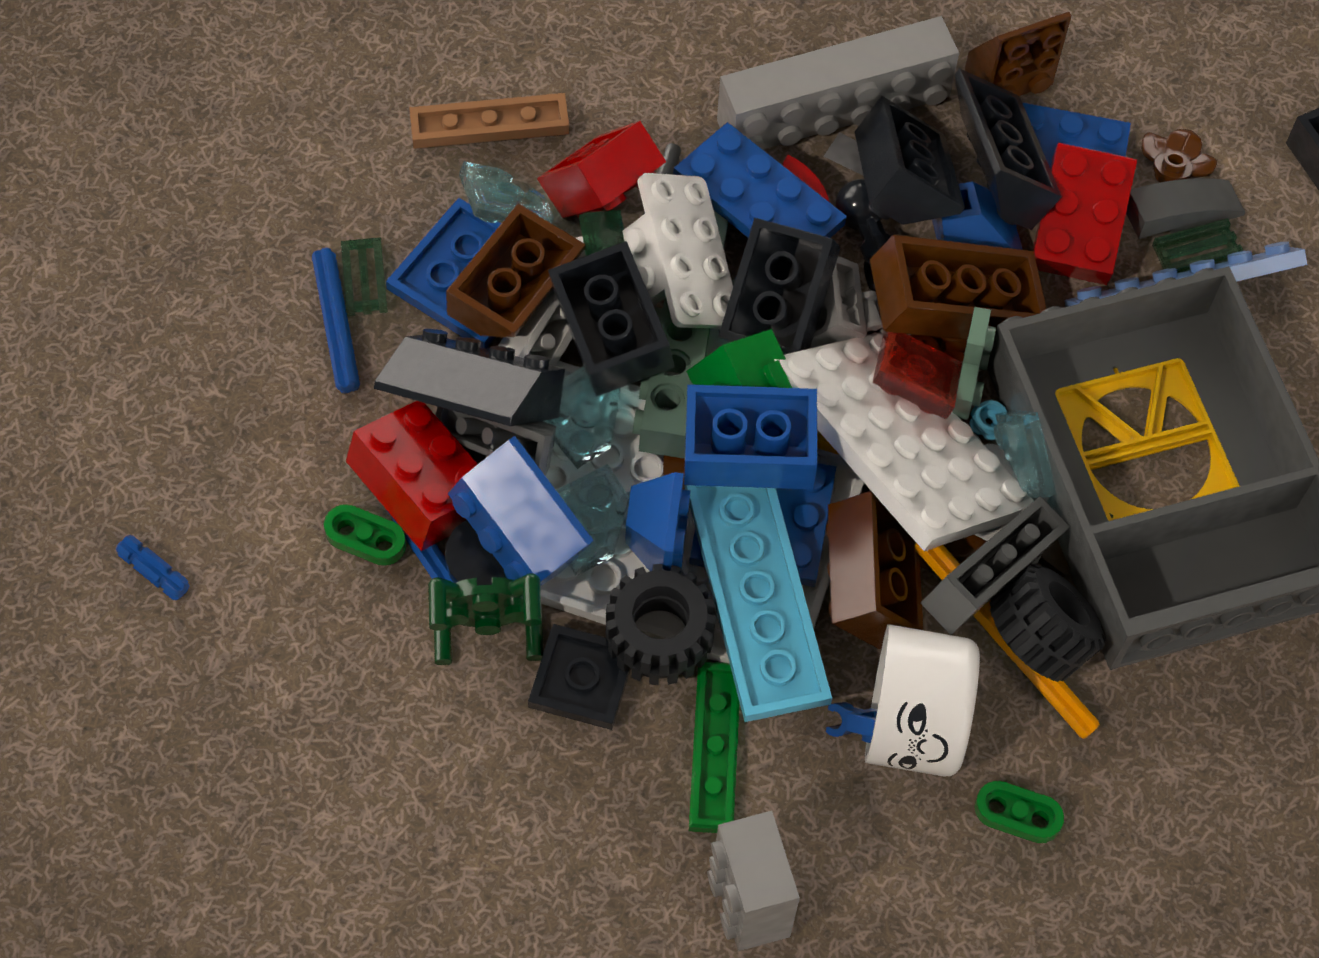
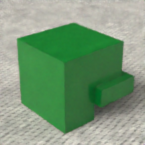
[686,329,792,388]

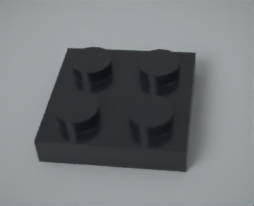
[528,624,631,730]

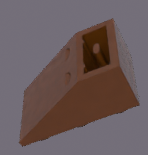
[964,12,1072,96]

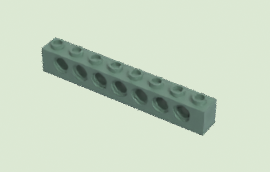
[632,211,729,459]

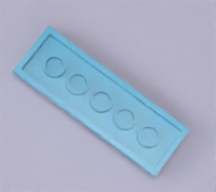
[685,485,832,722]

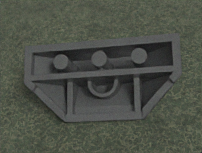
[436,406,557,476]

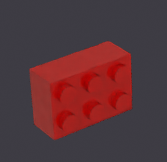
[537,121,666,219]
[1032,143,1138,285]
[346,401,478,551]

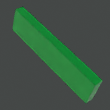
[688,662,740,833]

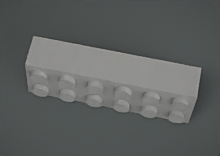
[717,16,959,150]

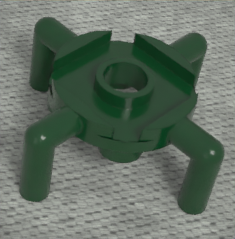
[428,573,543,665]

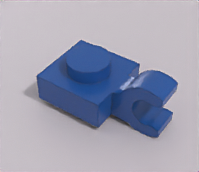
[826,702,877,743]

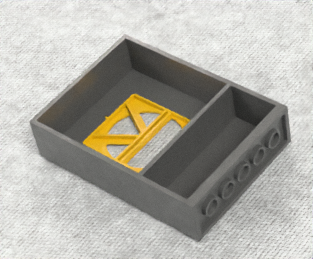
[987,266,1319,670]

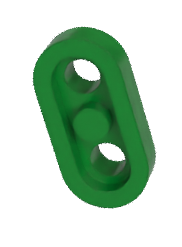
[324,504,406,566]
[974,781,1064,843]

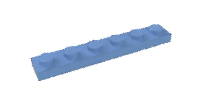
[1064,242,1307,307]

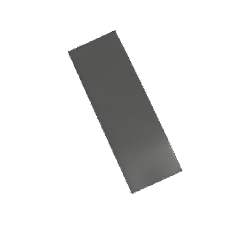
[1126,178,1245,239]

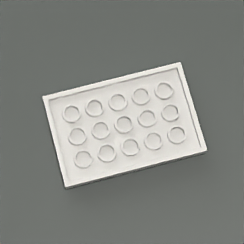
[774,332,1034,551]

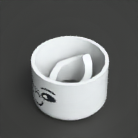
[865,624,980,777]

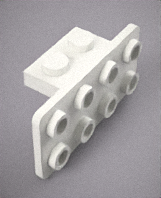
[622,173,733,329]

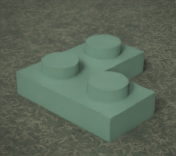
[953,307,996,420]

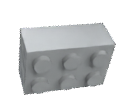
[707,811,800,951]

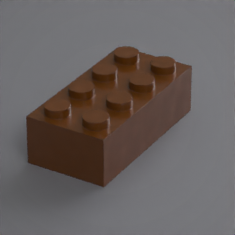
[870,235,1046,340]

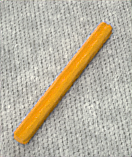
[915,543,1100,739]

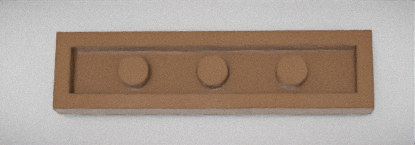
[409,93,569,149]

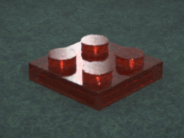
[872,332,963,420]

